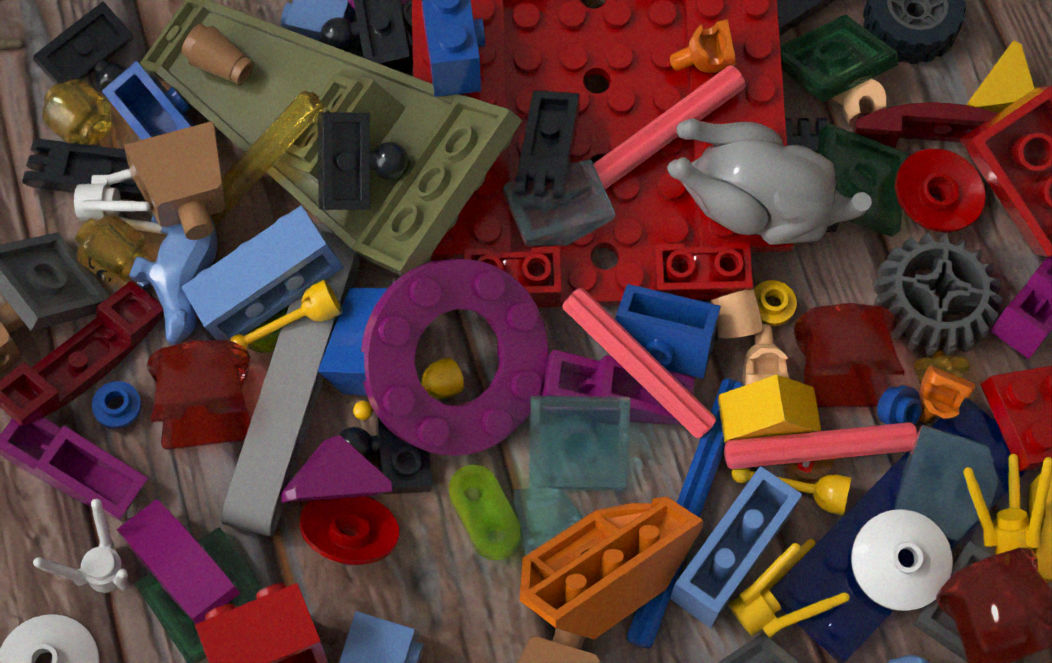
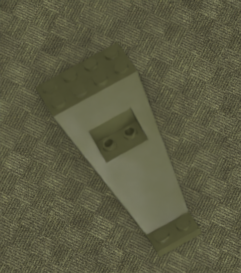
[140,0,522,276]

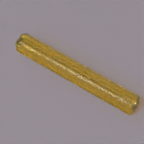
[210,90,324,224]

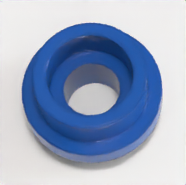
[92,381,142,429]
[877,385,922,425]

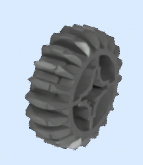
[873,232,1003,357]

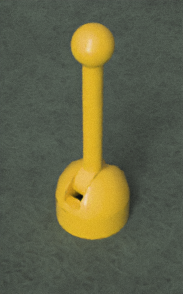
[229,279,342,353]
[353,357,464,420]
[731,468,852,516]

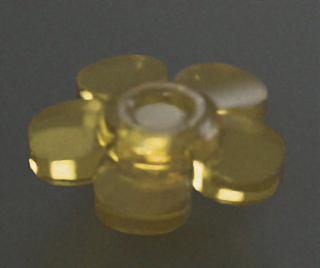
[913,351,970,385]

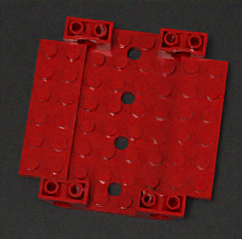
[412,0,794,308]

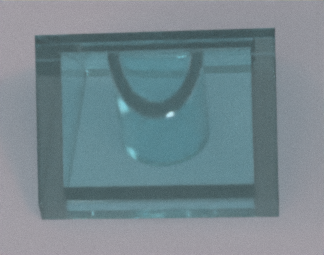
[529,396,630,490]

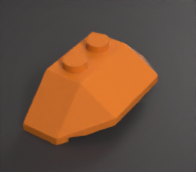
[519,496,703,640]

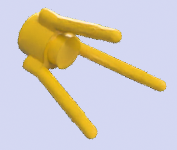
[963,454,1052,559]
[728,539,850,638]

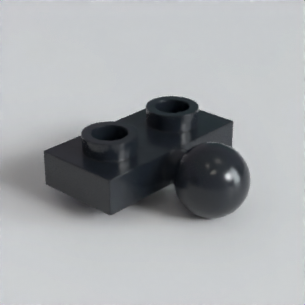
[320,0,413,69]
[33,1,133,98]
[318,112,409,210]
[339,413,432,494]

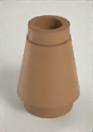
[182,24,254,85]

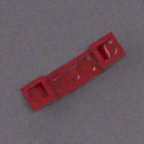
[848,102,998,153]
[0,281,164,426]

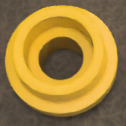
[753,280,797,326]

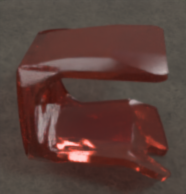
[794,303,905,407]
[146,340,251,450]
[936,547,1052,663]

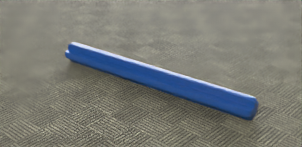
[627,378,745,649]

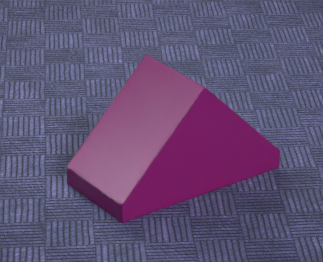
[281,435,392,503]

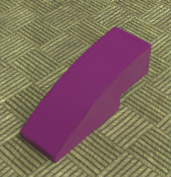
[990,255,1052,359]
[535,349,695,425]
[0,418,148,521]
[116,499,240,624]

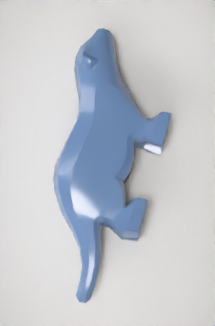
[129,215,217,346]

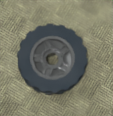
[863,0,966,64]

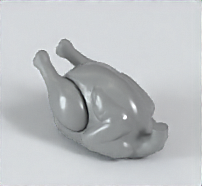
[667,118,872,245]

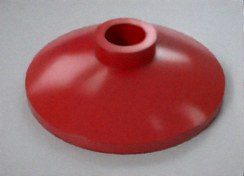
[895,148,986,233]
[299,496,399,565]

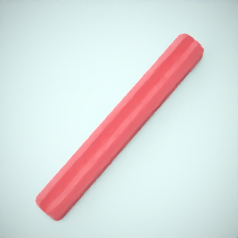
[585,65,746,192]
[563,288,716,438]
[724,422,918,469]

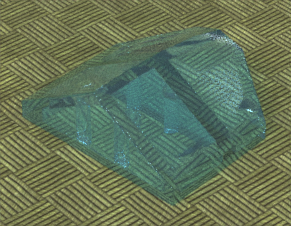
[503,160,616,246]
[893,425,999,540]

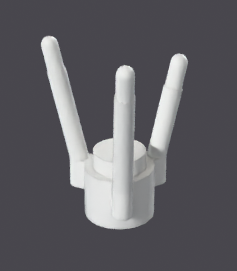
[74,169,167,235]
[33,499,130,593]

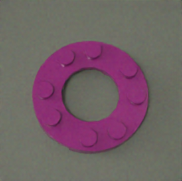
[361,259,548,456]

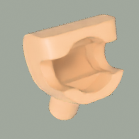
[828,78,886,128]
[710,289,762,338]
[742,324,789,385]

